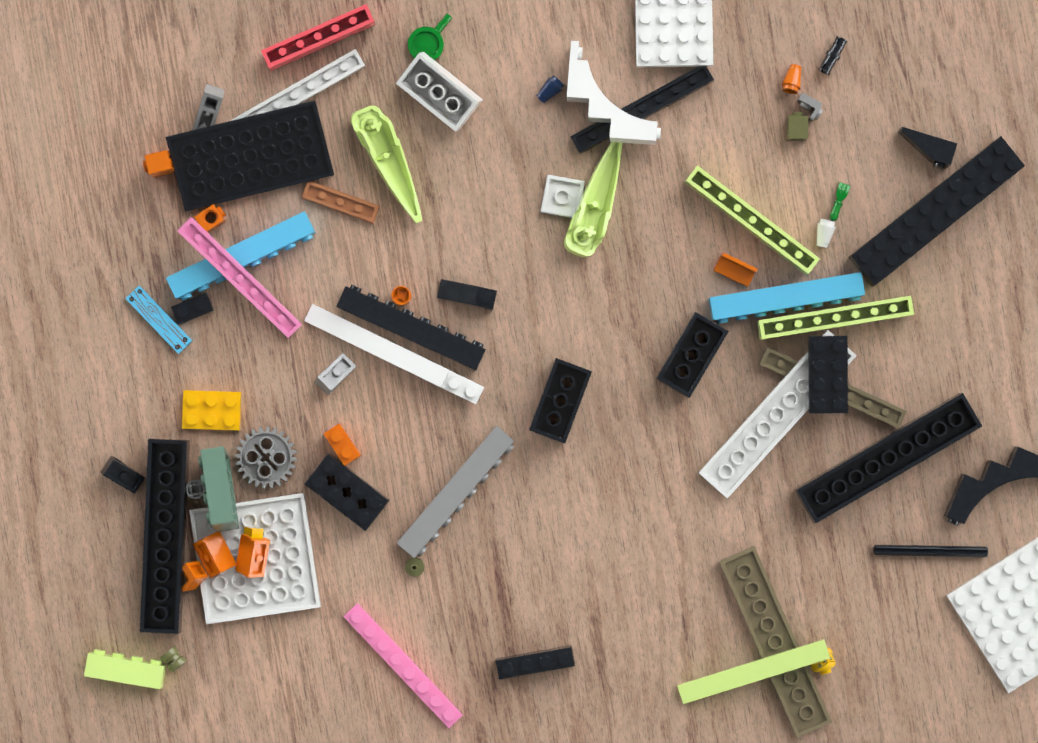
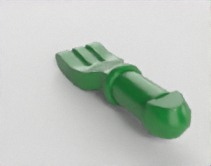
[829,182,850,221]

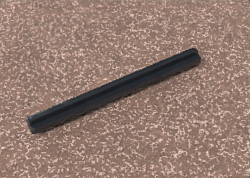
[873,545,988,557]

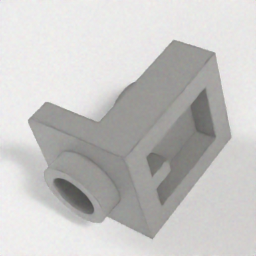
[797,93,823,122]

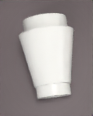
[816,218,836,248]

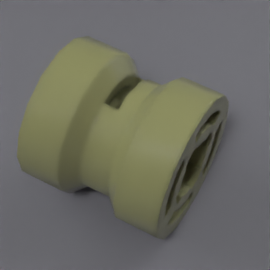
[160,646,187,672]

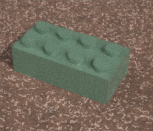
[198,446,239,532]

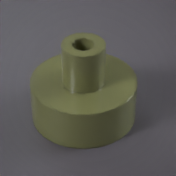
[405,557,424,577]

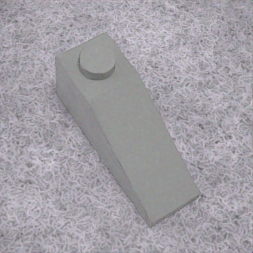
[192,84,225,130]

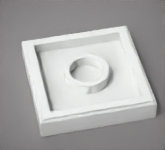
[540,175,585,218]

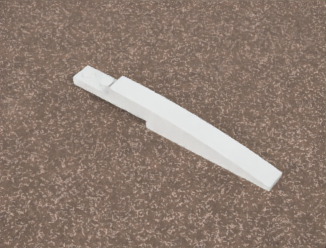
[304,304,484,404]

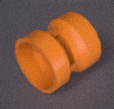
[392,286,411,306]

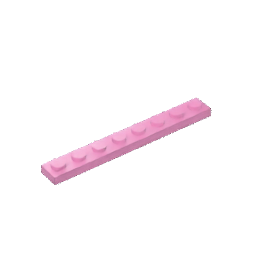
[177,217,302,338]
[343,603,463,728]

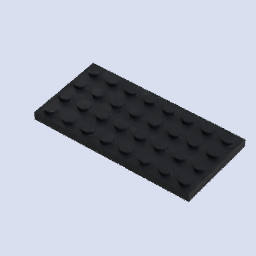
[165,100,334,212]

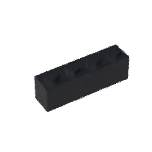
[496,645,575,679]

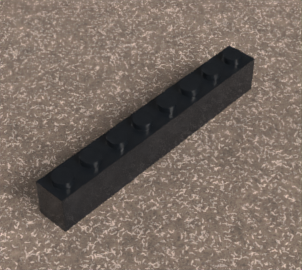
[336,284,486,371]

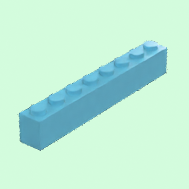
[166,211,316,301]
[708,272,865,324]

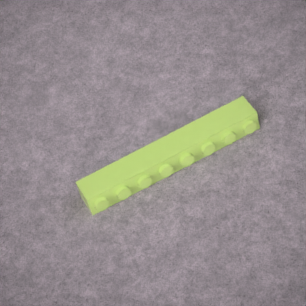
[684,165,820,275]
[757,296,914,340]

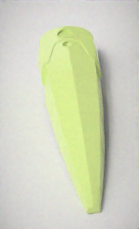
[350,106,422,223]
[564,142,623,257]

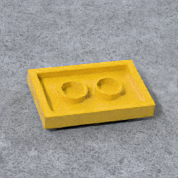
[182,390,242,430]

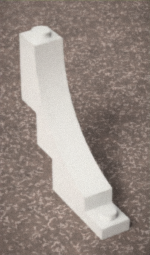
[567,41,661,145]

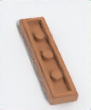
[301,181,380,224]

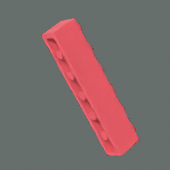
[261,4,376,71]

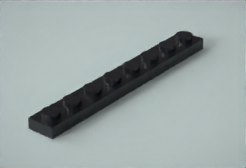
[570,66,714,154]

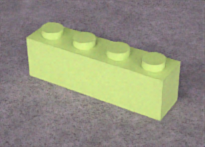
[84,649,166,689]

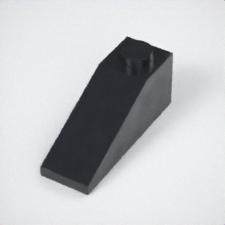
[898,127,957,169]
[437,279,497,310]

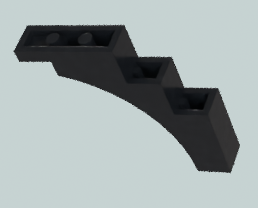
[944,446,1038,526]

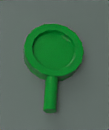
[408,13,452,61]

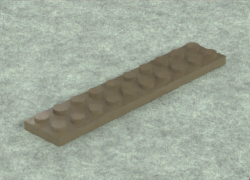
[719,546,832,738]

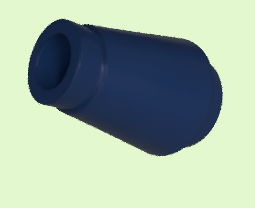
[536,75,564,103]

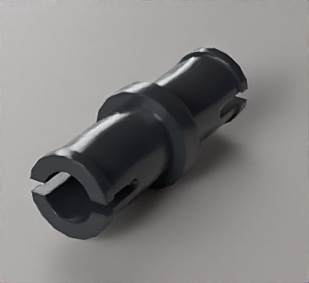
[818,36,848,75]

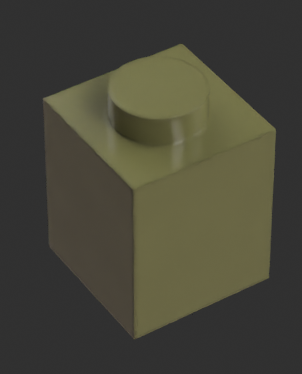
[787,112,808,141]

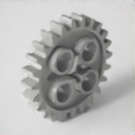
[235,426,298,489]

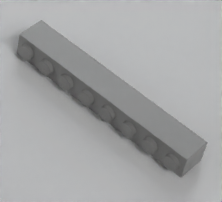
[397,426,514,558]

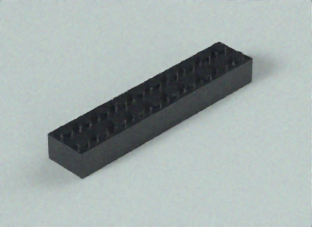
[848,136,1025,287]
[794,393,982,523]
[140,439,190,634]

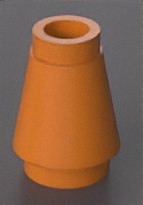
[782,64,801,94]

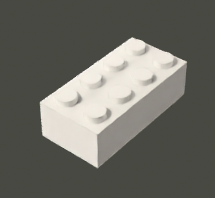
[396,52,483,132]

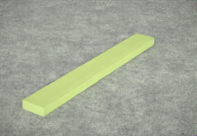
[677,639,830,704]

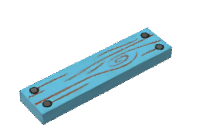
[125,285,193,354]

